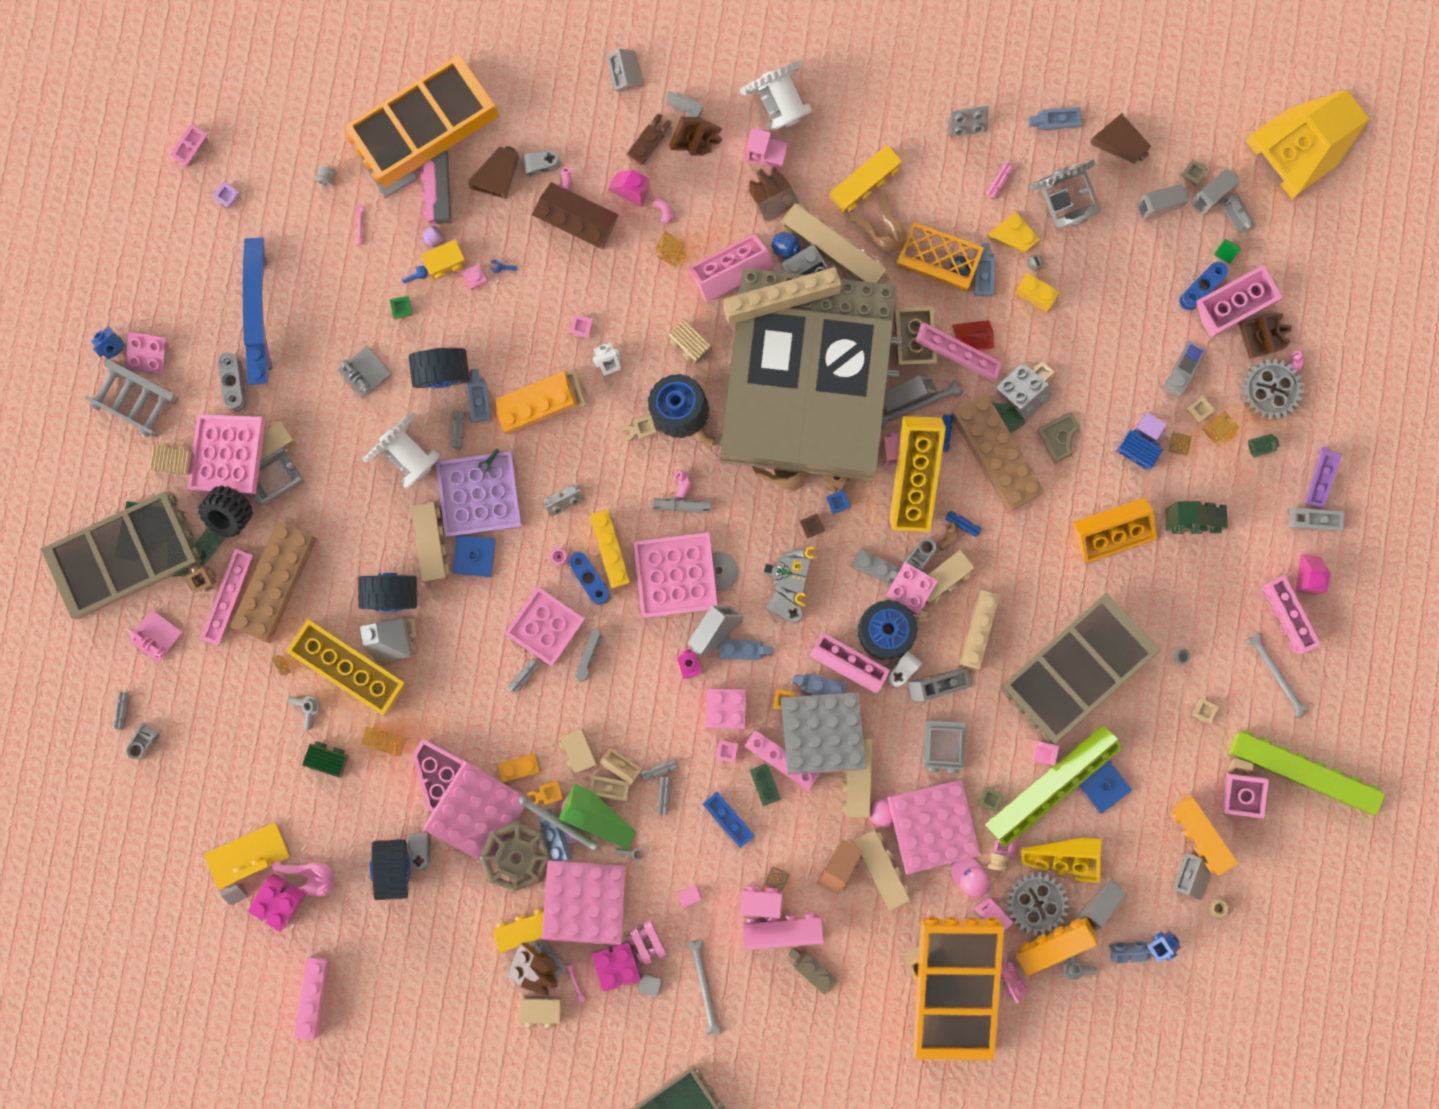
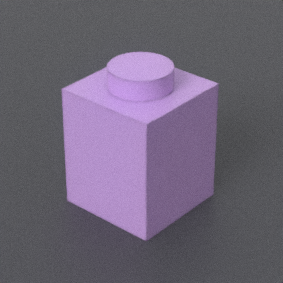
[1135,412,1166,441]

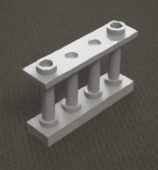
[85,359,178,437]

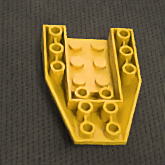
[1246,89,1370,199]

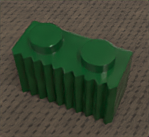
[302,741,349,778]

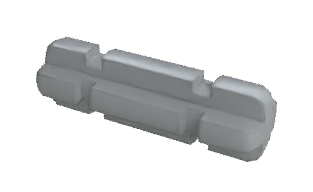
[451,411,464,448]
[509,659,540,693]
[113,692,129,730]
[641,759,678,781]
[657,776,671,815]

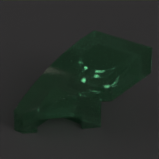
[991,401,1025,434]

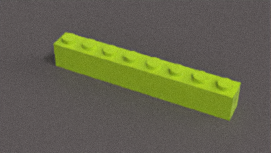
[985,725,1123,848]
[1227,730,1385,816]

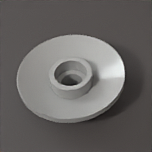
[712,552,738,591]

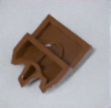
[669,117,723,156]
[749,167,799,221]
[1238,313,1292,359]
[507,942,558,995]

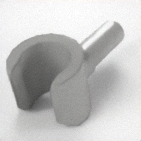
[615,848,643,861]

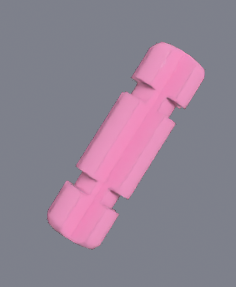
[987,163,1013,199]

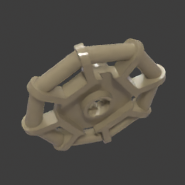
[478,821,552,893]

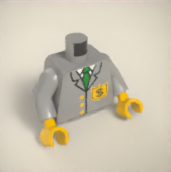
[764,547,818,607]

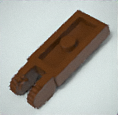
[627,113,672,166]

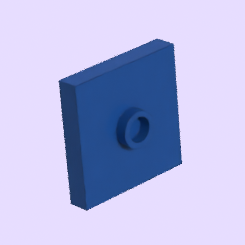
[453,535,496,577]
[1079,761,1132,814]

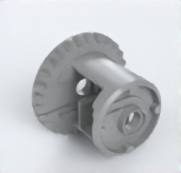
[1028,159,1101,229]

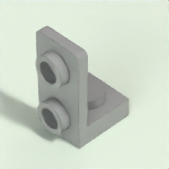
[666,91,703,118]

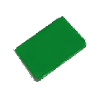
[1214,239,1241,264]

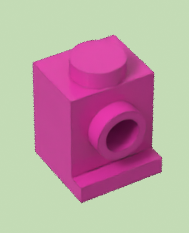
[677,649,702,680]

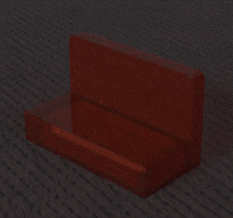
[952,320,994,350]

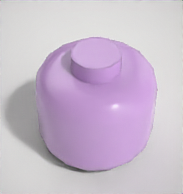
[423,226,444,247]

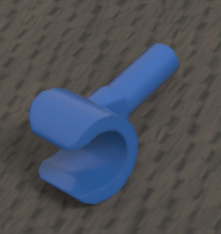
[490,260,517,273]
[402,266,428,283]

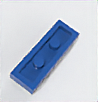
[703,791,755,848]

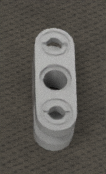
[218,352,246,411]

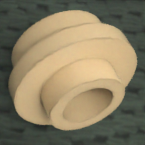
[1209,898,1229,918]

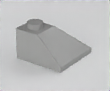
[360,619,411,664]

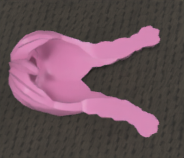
[272,861,335,897]

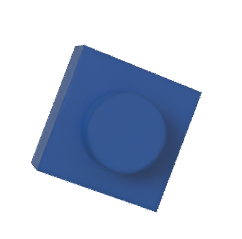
[826,489,851,515]

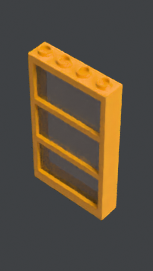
[345,55,500,188]
[913,916,1004,1060]

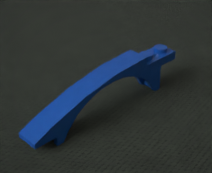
[243,237,272,385]

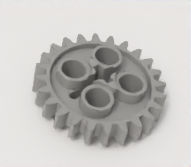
[1240,358,1304,421]
[1005,872,1069,936]

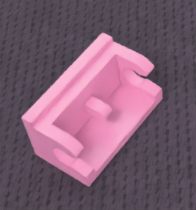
[170,124,207,167]

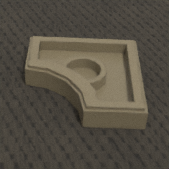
[1037,412,1080,463]

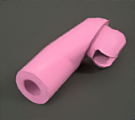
[558,167,572,190]
[653,197,674,224]
[1290,351,1305,373]
[675,471,691,500]

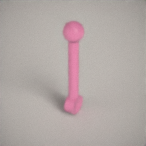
[356,206,364,245]
[566,963,585,1003]

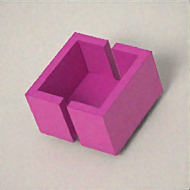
[248,873,306,932]
[592,941,642,992]

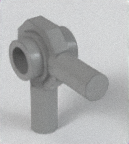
[288,695,321,730]
[1063,955,1097,980]

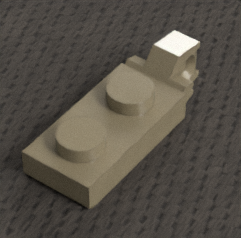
[788,948,837,995]

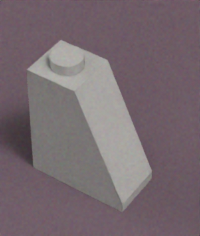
[1190,168,1240,216]
[1136,184,1189,222]
[883,375,938,412]
[688,605,743,655]
[1073,880,1126,931]

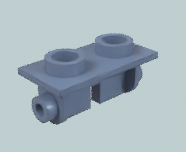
[1109,941,1152,964]

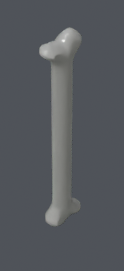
[881,380,963,429]
[1247,633,1310,718]
[518,796,599,850]
[687,941,722,1035]

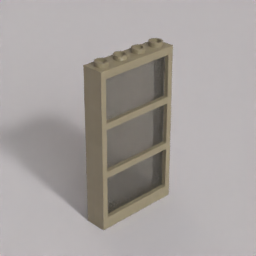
[41,491,202,619]
[1002,592,1160,745]

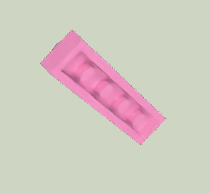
[915,323,1002,381]
[200,549,254,646]

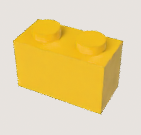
[421,239,466,279]
[1014,273,1059,313]

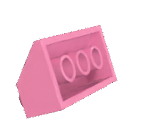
[688,234,774,302]
[1196,265,1282,338]
[742,913,824,950]

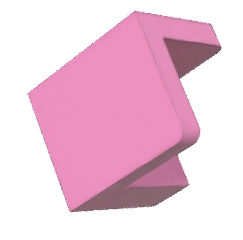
[1032,742,1059,765]

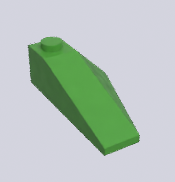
[559,783,636,850]

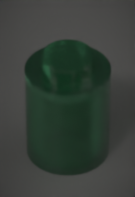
[1248,434,1279,458]

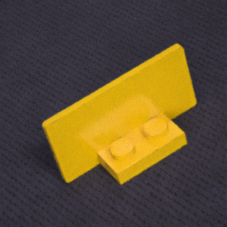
[204,822,290,889]

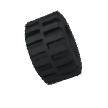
[198,485,253,537]

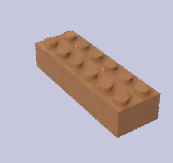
[951,393,1045,513]
[230,521,317,643]

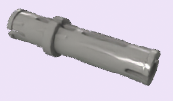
[653,497,711,513]

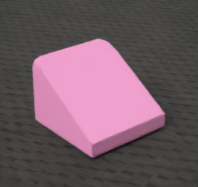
[993,838,1020,858]
[679,886,701,908]

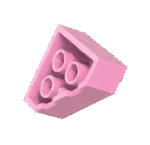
[413,739,476,812]

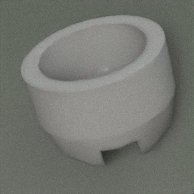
[1028,255,1044,271]
[1173,648,1191,664]

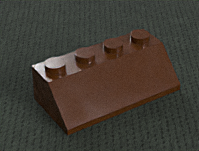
[532,182,619,249]

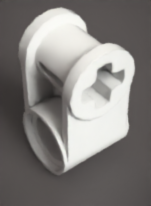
[888,651,922,687]

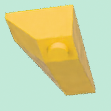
[1021,838,1102,883]

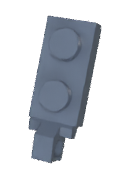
[1028,107,1082,130]
[974,243,995,297]
[466,369,490,423]
[719,639,773,660]
[793,673,847,695]
[538,808,572,861]

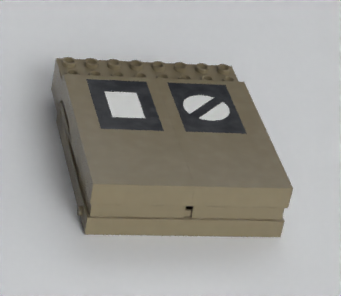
[719,268,903,481]

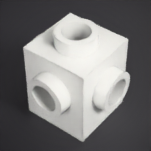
[593,343,621,376]

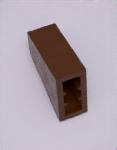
[1090,113,1152,164]
[468,146,519,199]

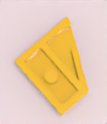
[988,212,1040,253]

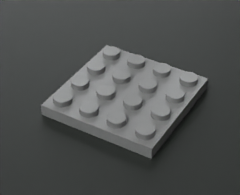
[781,693,866,775]

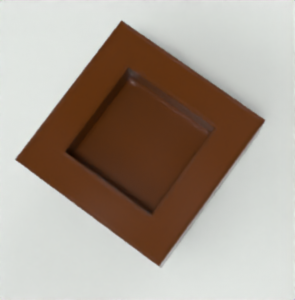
[800,513,825,539]

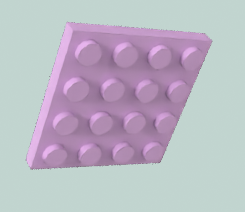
[435,451,522,538]

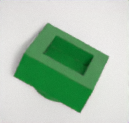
[390,296,413,319]

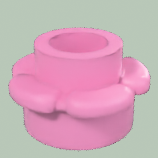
[550,548,568,567]

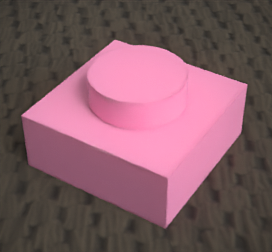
[462,264,488,290]
[570,315,593,339]
[716,740,738,763]

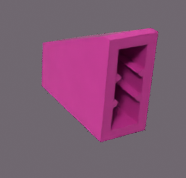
[608,170,650,207]
[1295,554,1331,595]

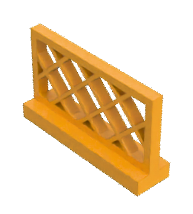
[897,222,984,292]

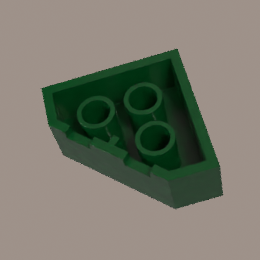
[1165,501,1228,534]

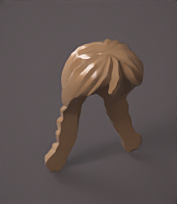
[849,193,907,252]
[751,466,808,491]

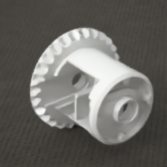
[739,60,812,132]
[362,411,439,488]

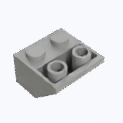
[780,244,829,275]

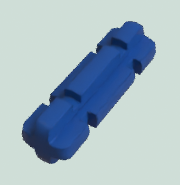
[942,414,953,452]
[945,511,982,537]

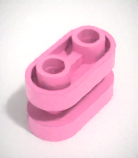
[627,920,667,966]

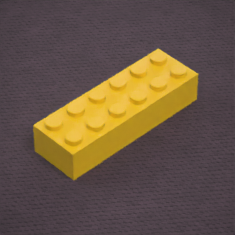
[889,416,945,532]
[286,620,408,716]

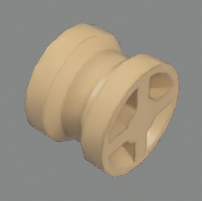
[988,853,1010,872]

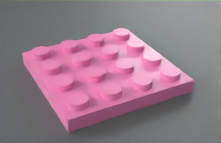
[187,415,266,494]
[633,532,718,618]
[423,761,529,863]
[887,780,981,874]
[542,860,625,945]

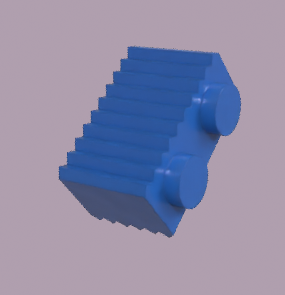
[1116,429,1163,471]

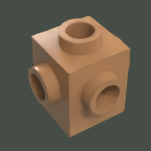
[822,475,850,492]
[186,565,217,594]

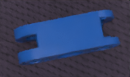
[1179,261,1228,311]
[569,552,609,605]

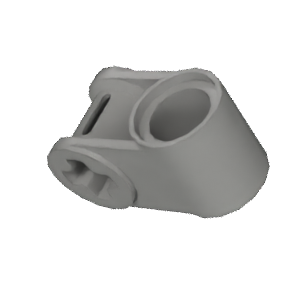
[522,150,560,176]
[902,538,936,571]
[765,592,803,623]
[126,722,161,760]
[408,832,431,870]

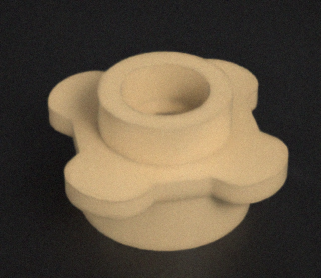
[913,610,929,623]

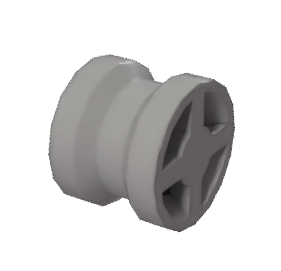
[315,165,337,187]

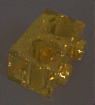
[656,231,687,267]
[1202,410,1240,446]
[361,725,407,757]

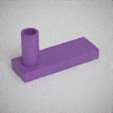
[1305,446,1342,508]

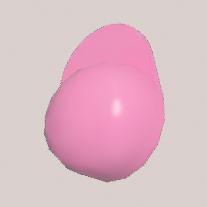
[870,794,899,827]
[951,858,990,897]

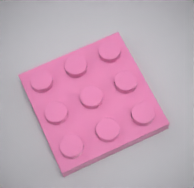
[505,586,585,667]

